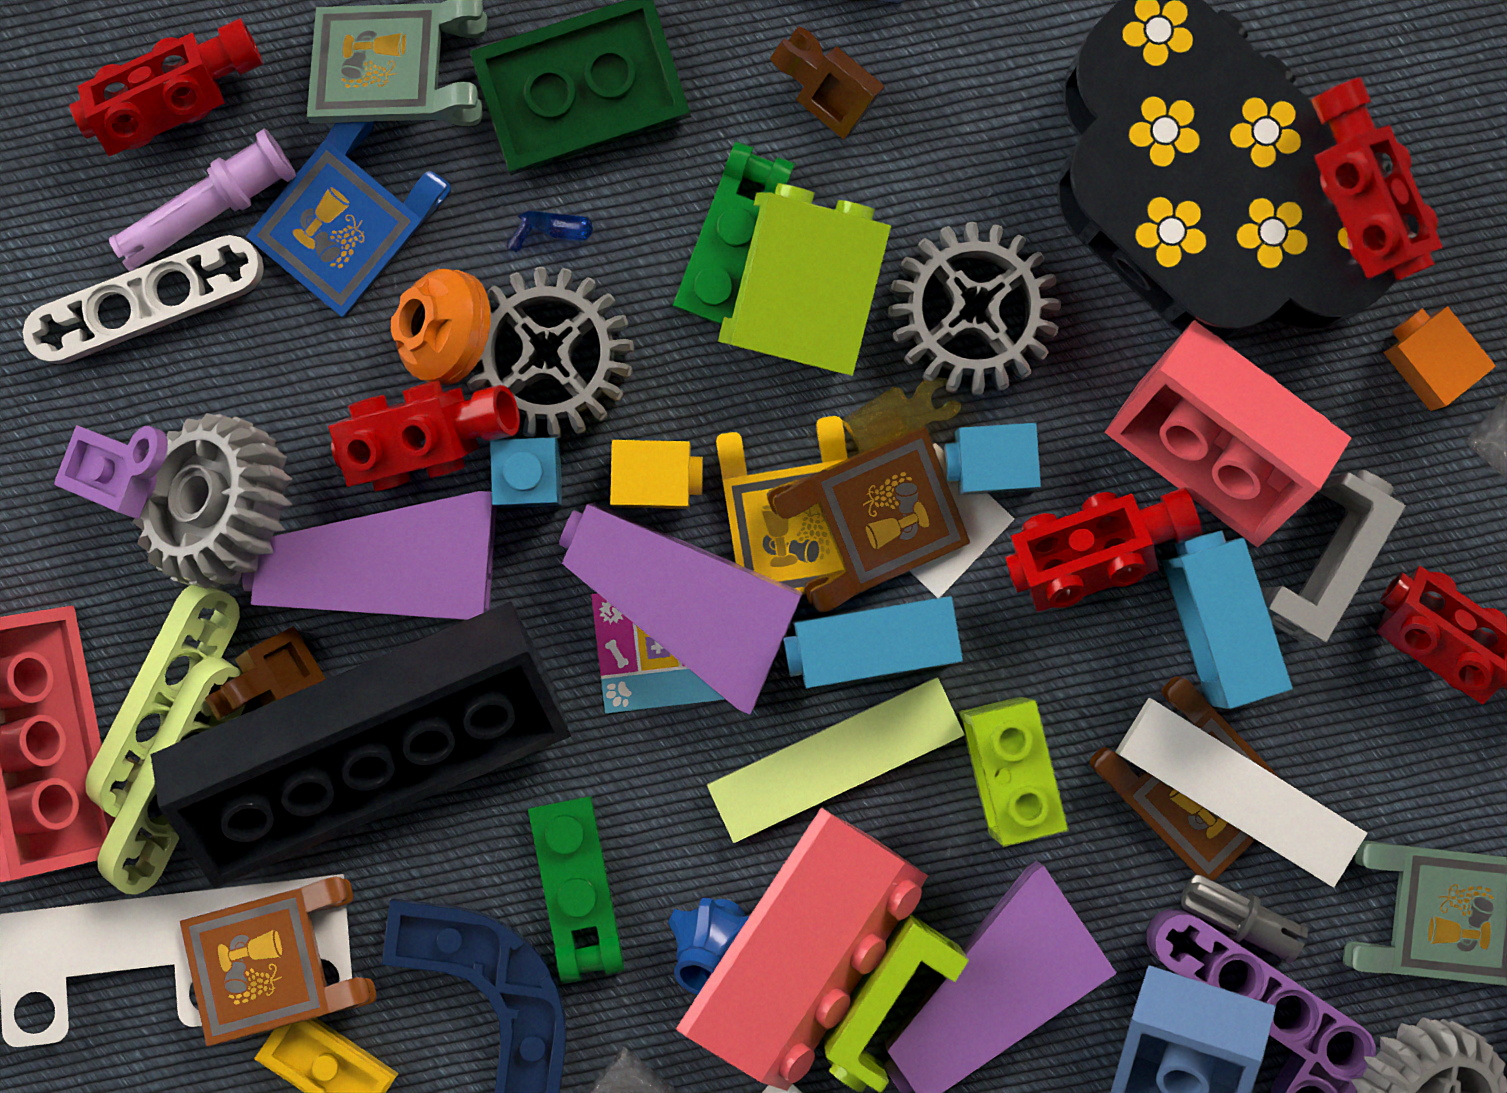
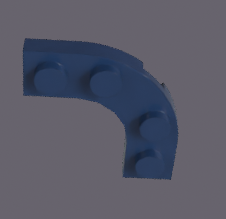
[381,898,567,1093]

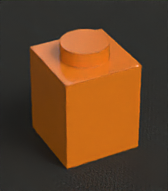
[1383,306,1496,411]

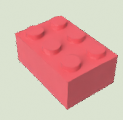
[1104,320,1351,548]

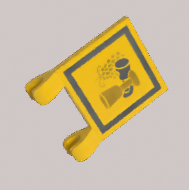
[716,416,848,595]

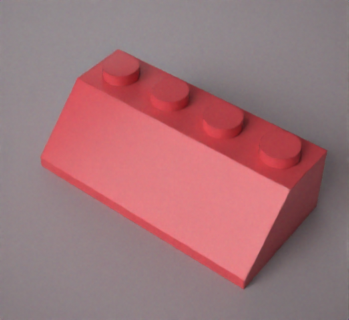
[0,605,116,882]
[676,808,929,1091]

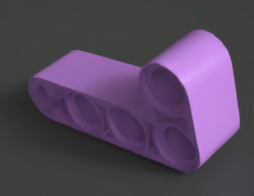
[1147,909,1376,1093]

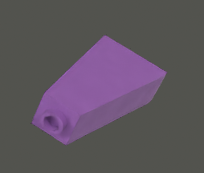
[242,491,497,620]
[559,503,803,714]
[882,861,1117,1093]

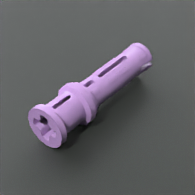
[109,128,296,271]

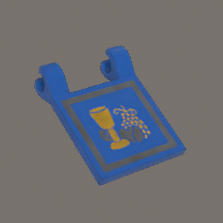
[246,122,451,318]

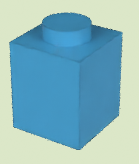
[944,423,1041,495]
[490,438,562,508]

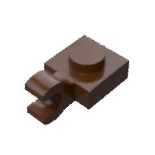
[770,26,885,139]
[205,626,326,720]

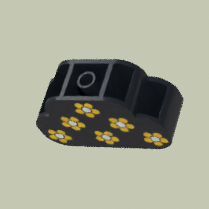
[1057,0,1419,340]

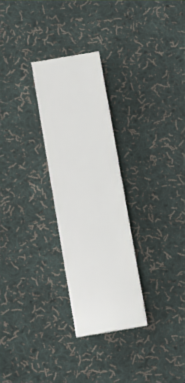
[1115,698,1367,887]

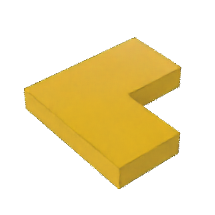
[254,1018,399,1093]

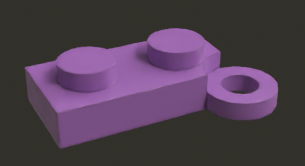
[54,425,168,519]

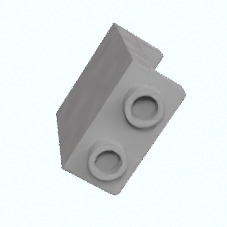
[1260,469,1406,642]

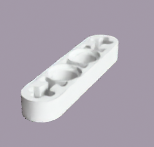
[23,235,264,364]

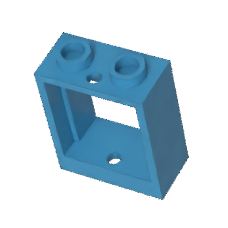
[1162,530,1293,709]
[783,596,963,688]

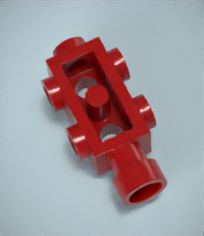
[69,18,264,157]
[1311,77,1443,281]
[328,380,520,491]
[1004,487,1203,613]
[1376,565,1507,705]

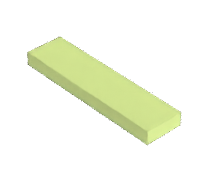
[707,677,965,843]

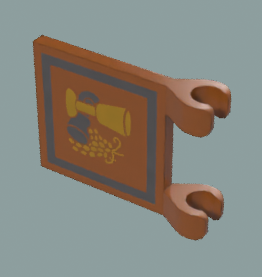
[179,876,377,1047]

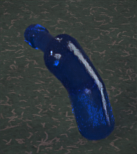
[506,210,593,253]

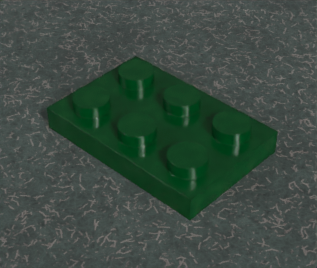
[469,0,691,176]

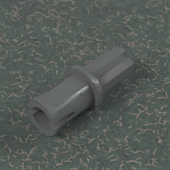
[1181,875,1308,964]

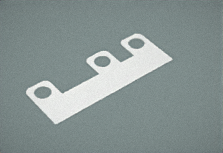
[0,874,352,1047]

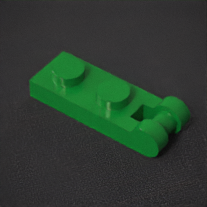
[673,141,795,326]
[528,795,625,984]

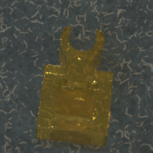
[841,376,962,453]

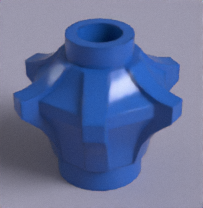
[668,898,750,995]

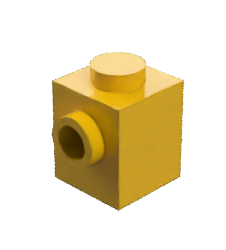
[610,440,703,509]

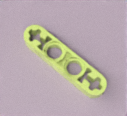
[85,584,240,817]
[97,657,246,895]

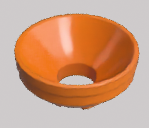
[391,269,491,386]

